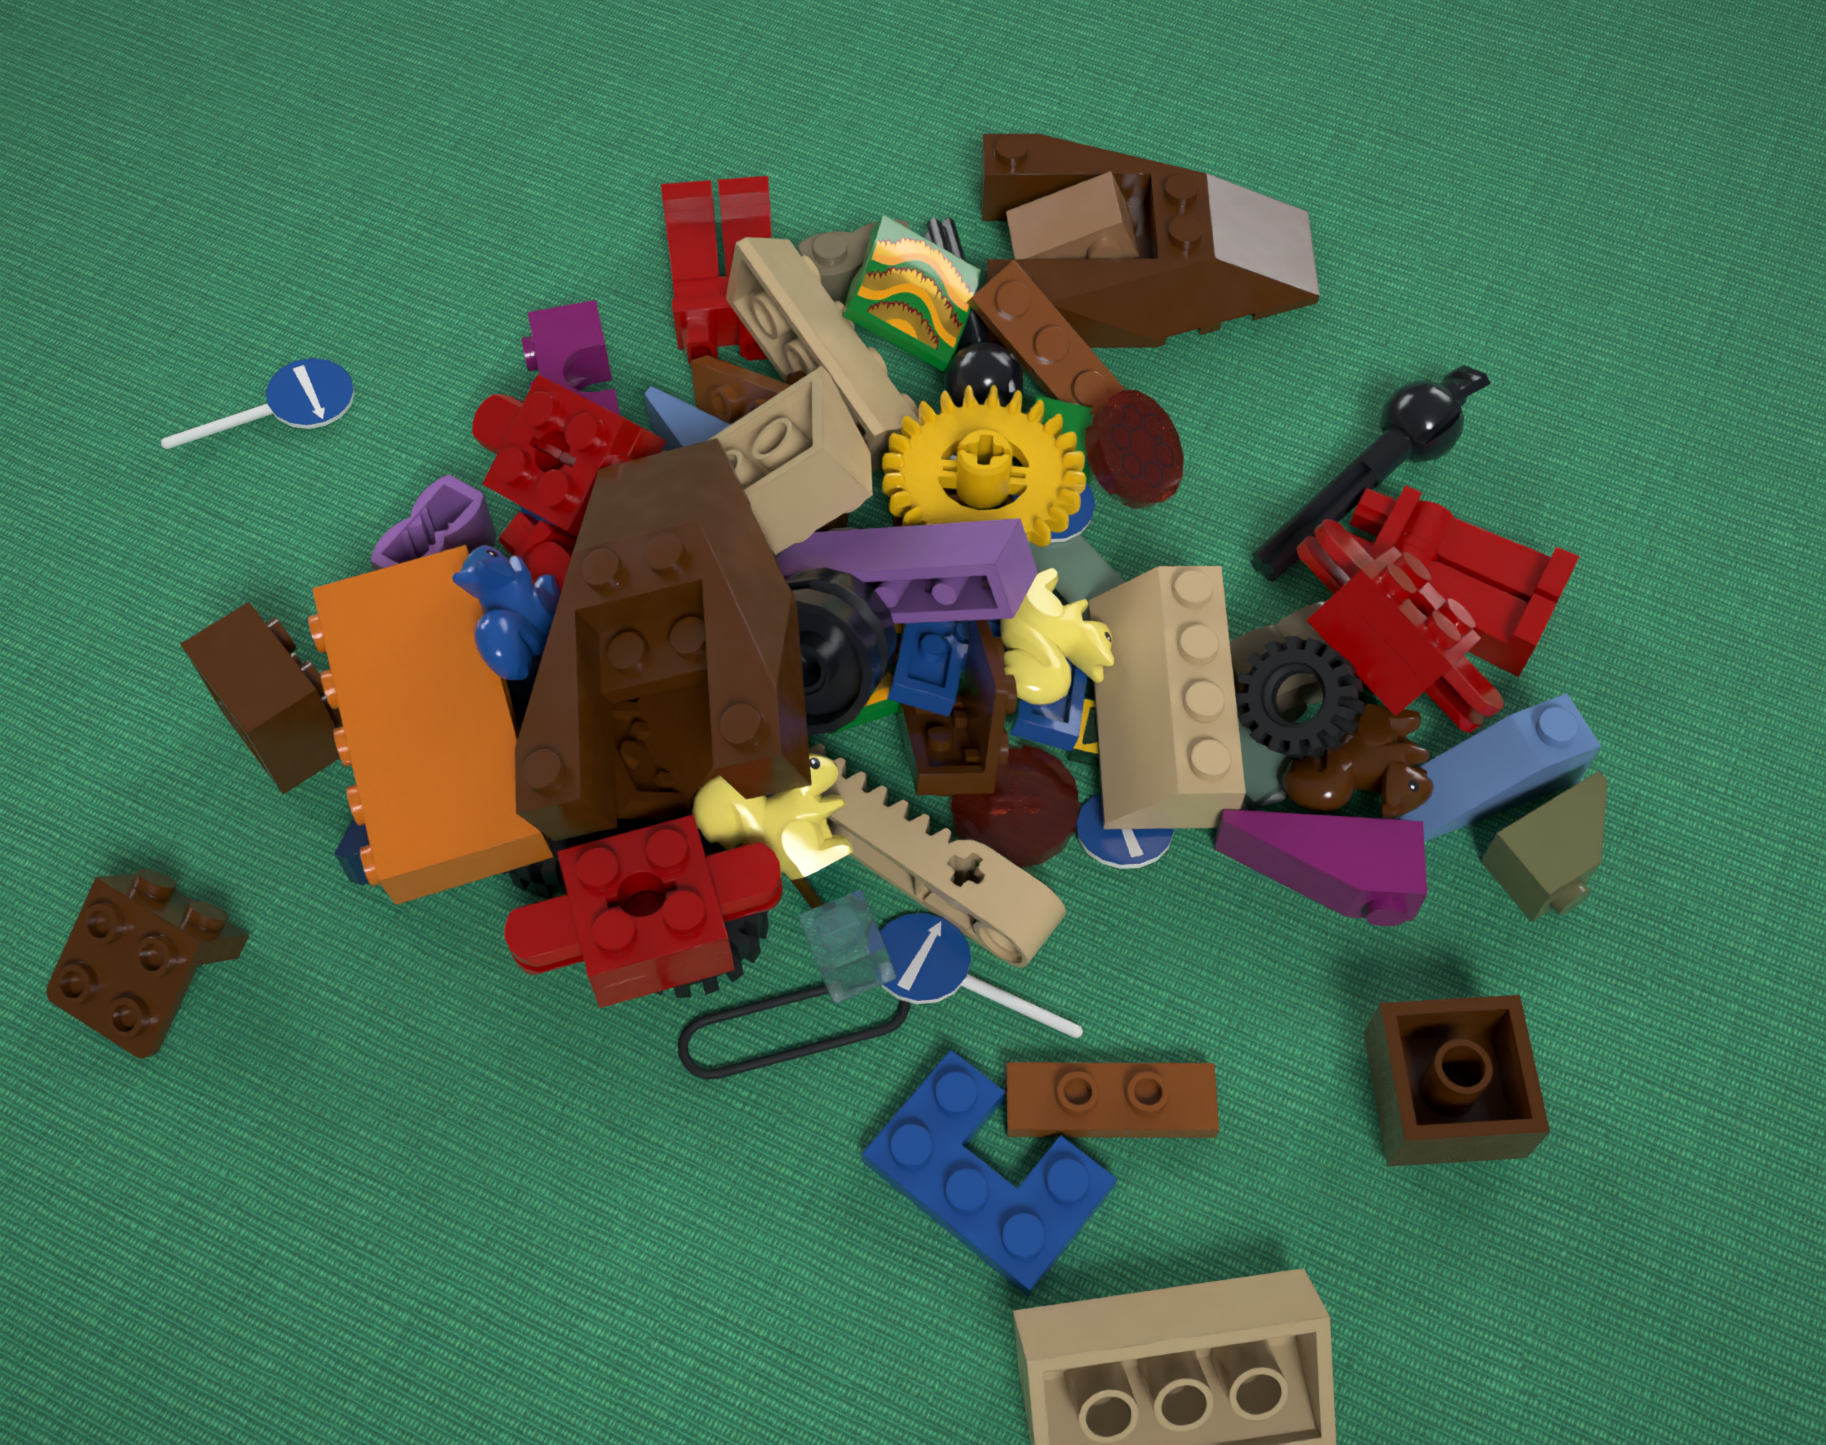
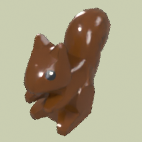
[1282,704,1434,820]

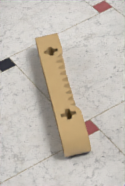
[809,743,1066,968]

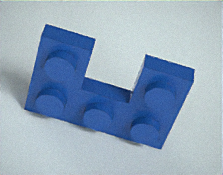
[887,619,1087,752]
[862,1050,1117,1297]

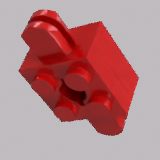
[472,374,667,536]
[1297,519,1504,733]
[504,815,783,1008]

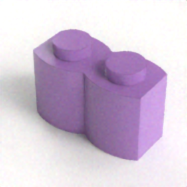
[371,474,497,571]

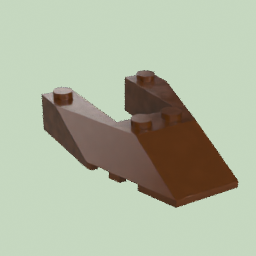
[981,133,1320,348]
[515,438,812,841]

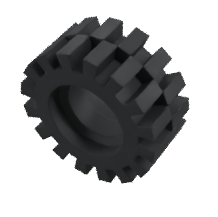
[1235,636,1364,759]

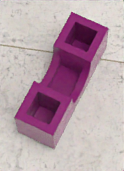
[521,300,620,415]

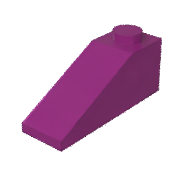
[1214,809,1427,926]

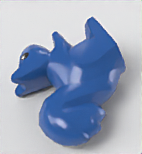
[452,545,561,680]

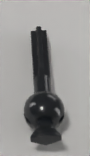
[925,217,1023,408]
[1250,365,1491,582]

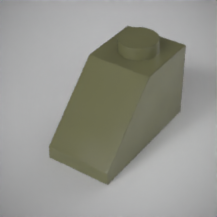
[1481,771,1608,922]

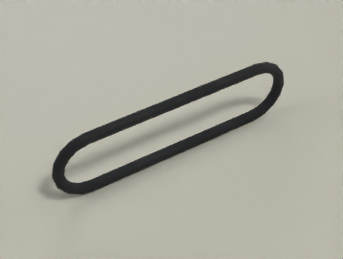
[678,972,910,1080]

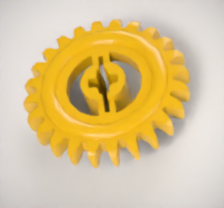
[882,385,1086,547]

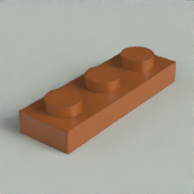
[967,260,1128,413]

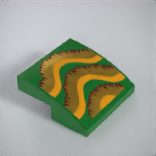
[842,215,981,372]

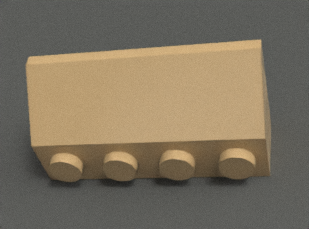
[726,237,921,473]
[709,366,873,555]
[1088,566,1246,829]
[1013,1268,1336,1445]

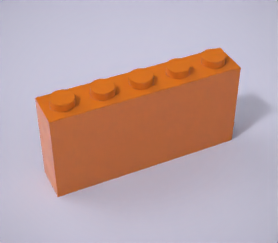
[308,545,554,905]

